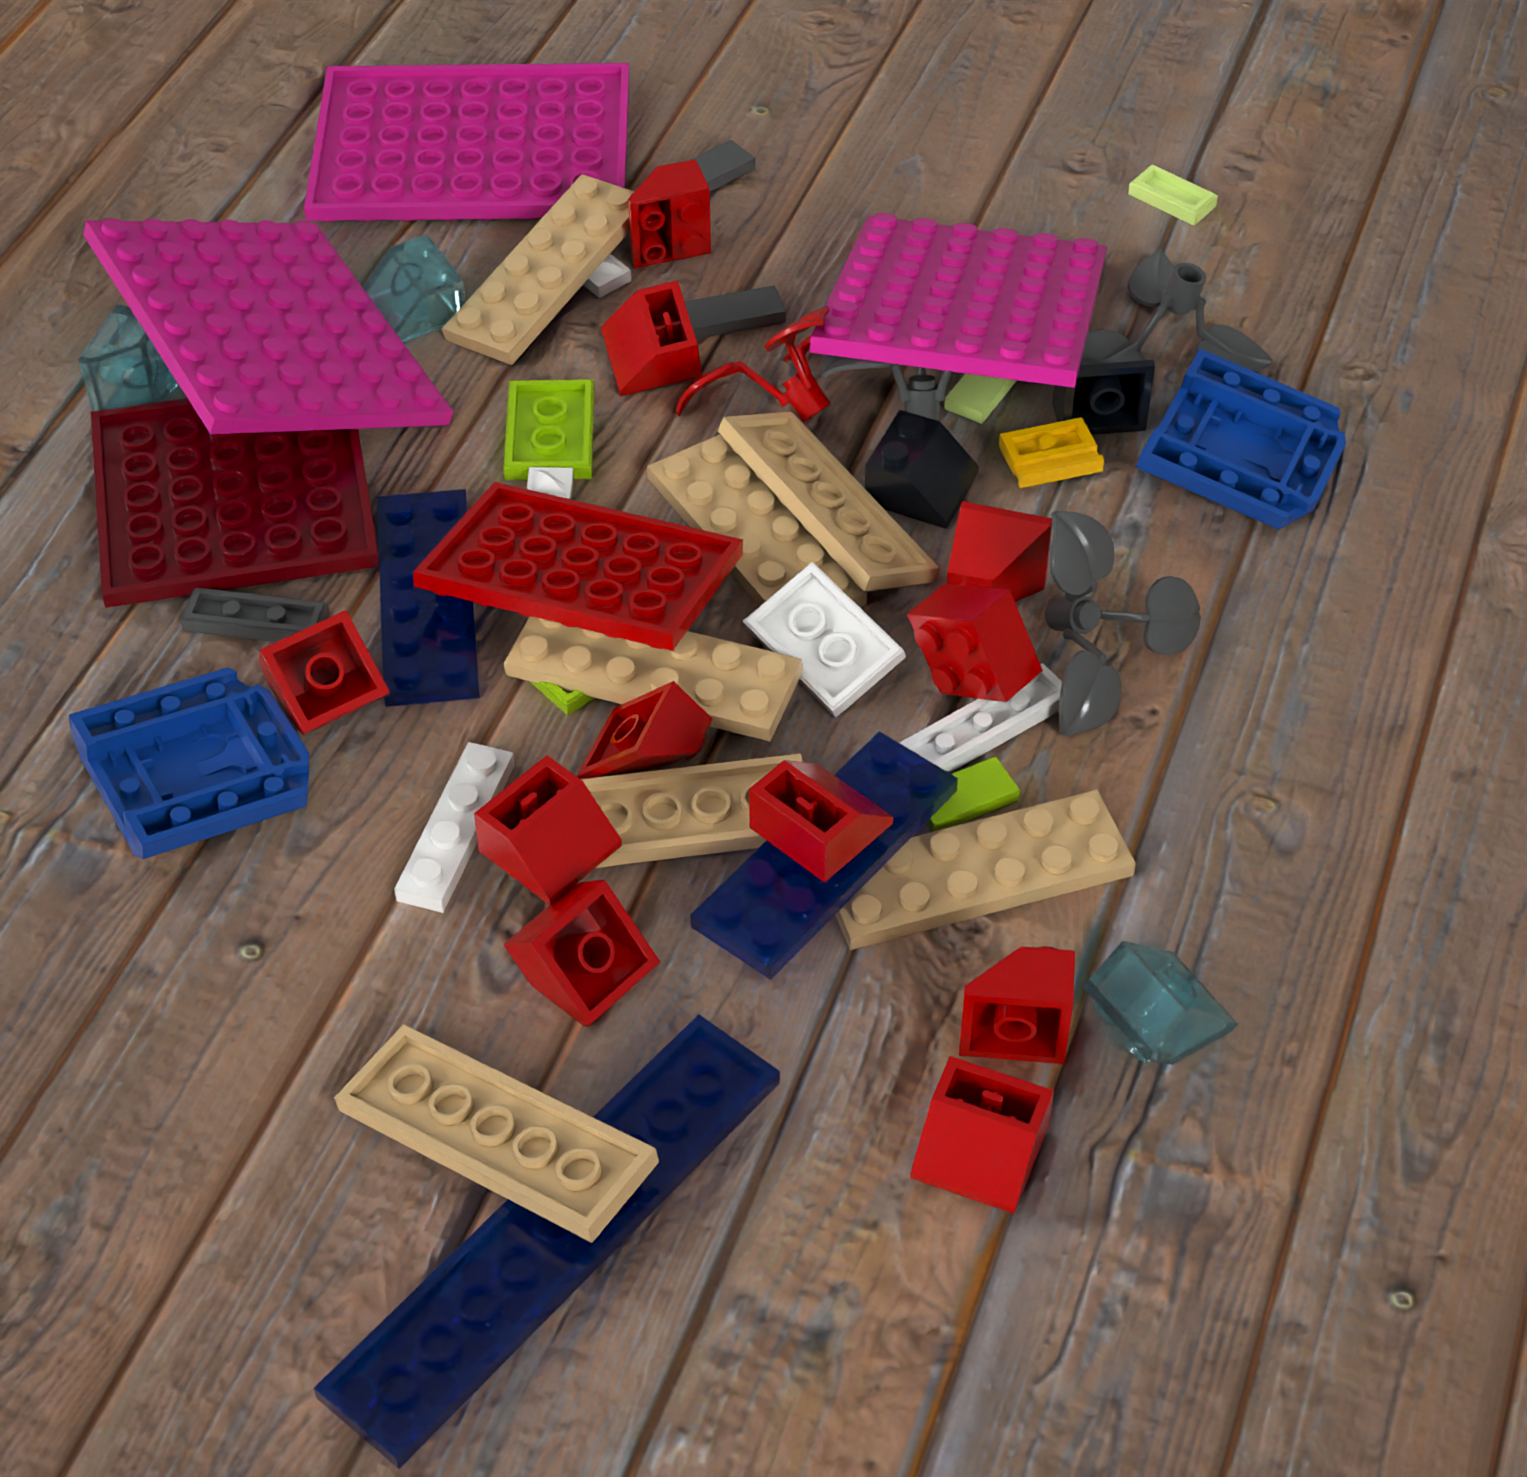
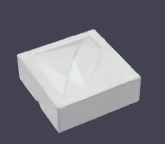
[583,254,631,298]
[527,467,574,500]

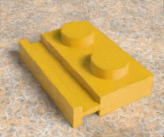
[999,417,1104,489]

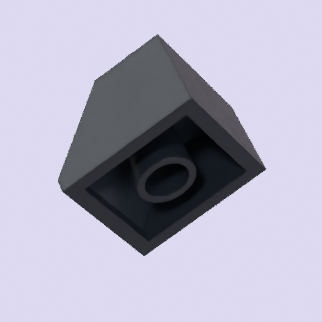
[1052,360,1155,435]
[865,410,979,529]

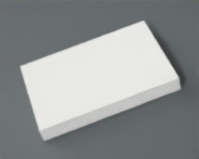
[743,562,906,718]

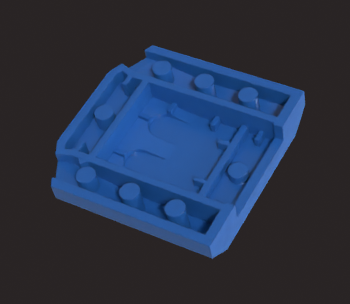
[1136,348,1346,530]
[69,667,309,859]

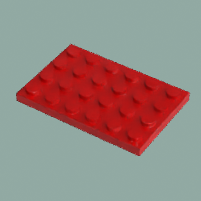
[413,482,743,651]

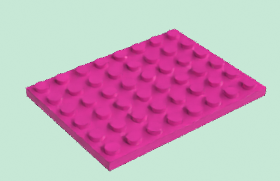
[304,63,630,222]
[810,213,1107,388]
[83,218,453,434]

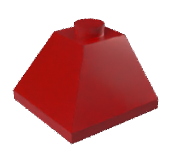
[947,501,1053,602]
[577,681,713,779]

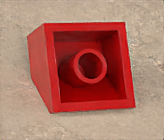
[259,610,390,736]
[503,879,660,1026]
[959,946,1075,1064]

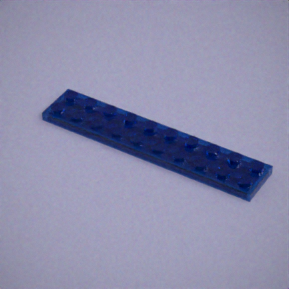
[314,1014,780,1469]

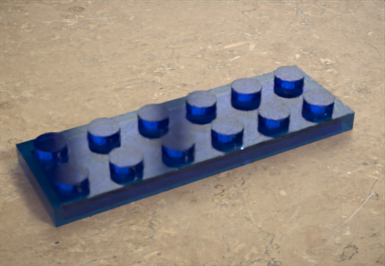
[377,489,480,707]
[690,731,958,980]

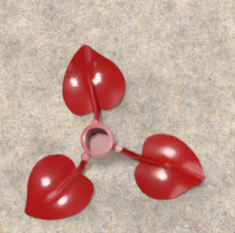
[676,306,831,423]

